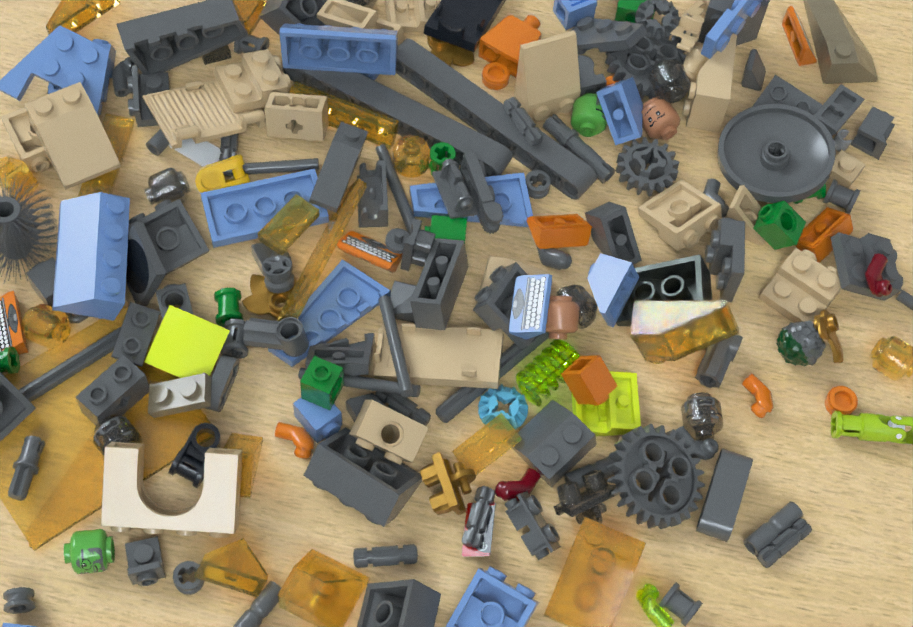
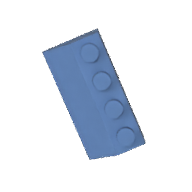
[280,23,398,75]
[52,192,130,321]

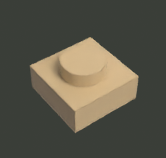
[830,150,866,188]

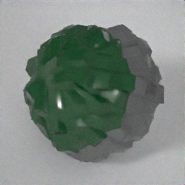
[776,320,826,367]

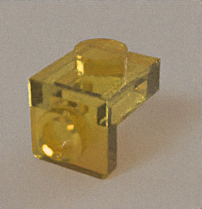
[0,156,39,200]

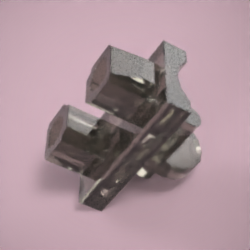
[553,470,617,528]

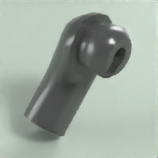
[675,426,719,460]

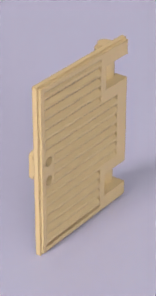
[142,79,266,149]

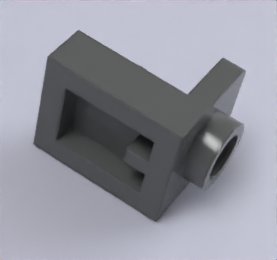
[125,536,166,586]

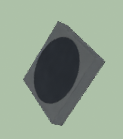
[126,223,167,307]

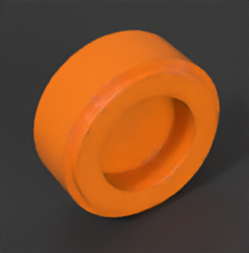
[482,62,510,90]
[825,386,858,415]

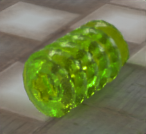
[516,339,580,407]

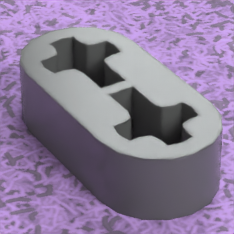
[205,354,239,412]

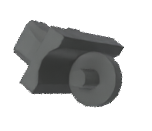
[385,218,435,271]

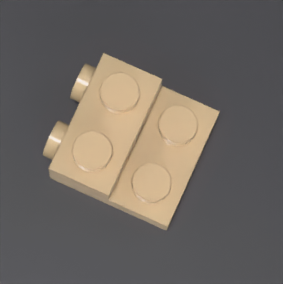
[214,49,291,113]
[1,107,51,172]
[638,179,722,251]
[759,248,841,324]

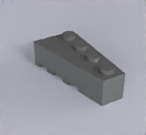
[117,0,248,74]

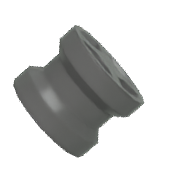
[262,255,295,293]

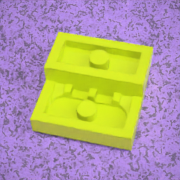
[144,305,230,378]
[571,371,641,436]

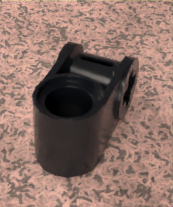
[168,423,221,488]

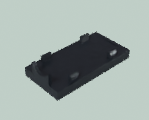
[423,0,506,52]

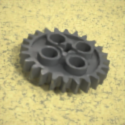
[605,36,688,100]
[607,424,705,529]

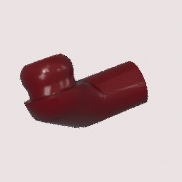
[865,253,892,297]
[495,468,541,502]

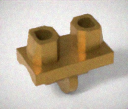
[419,452,476,515]

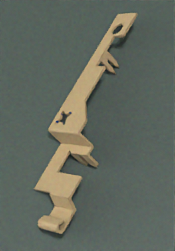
[670,0,710,53]

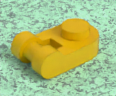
[195,155,251,193]

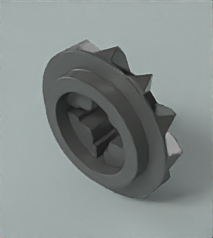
[635,0,680,39]

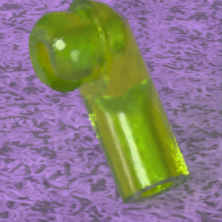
[636,584,674,627]

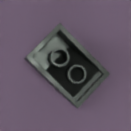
[616,254,714,329]

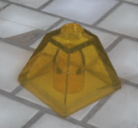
[277,549,370,627]

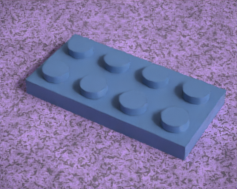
[200,168,329,248]

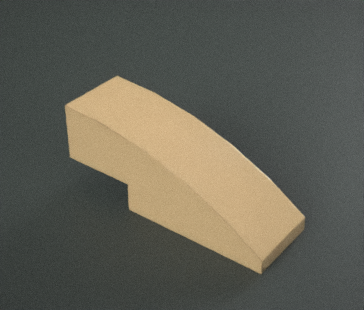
[316,0,405,45]

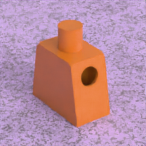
[478,15,542,78]

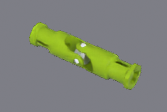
[830,411,913,444]

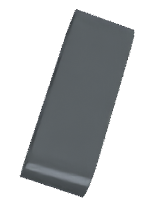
[696,448,753,542]

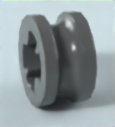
[525,170,551,199]
[173,561,205,595]
[3,587,35,614]

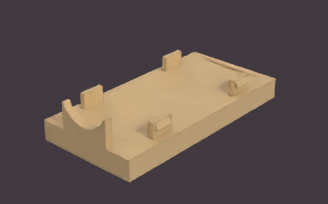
[374,323,504,389]

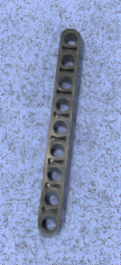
[396,38,597,200]
[283,68,513,177]

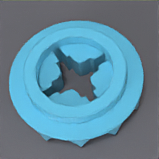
[478,384,528,432]

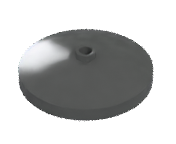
[717,104,836,203]

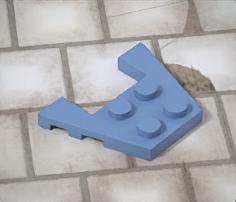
[0,25,112,117]

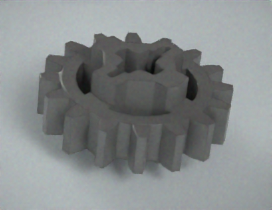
[616,137,679,197]

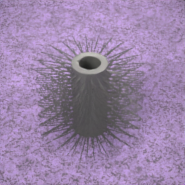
[0,173,58,283]

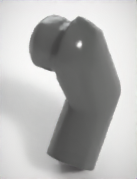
[112,57,136,97]
[703,178,729,218]
[536,245,572,270]

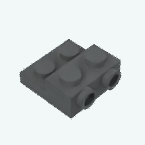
[128,199,209,275]
[705,218,745,302]
[831,232,903,301]
[473,262,534,349]

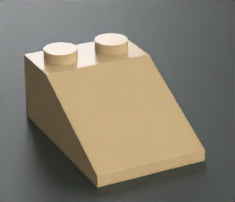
[514,30,581,121]
[682,33,737,133]
[25,82,121,190]

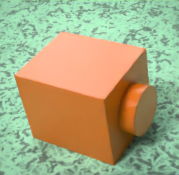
[561,355,617,406]

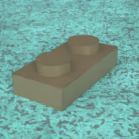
[148,373,211,418]

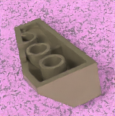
[803,0,878,84]

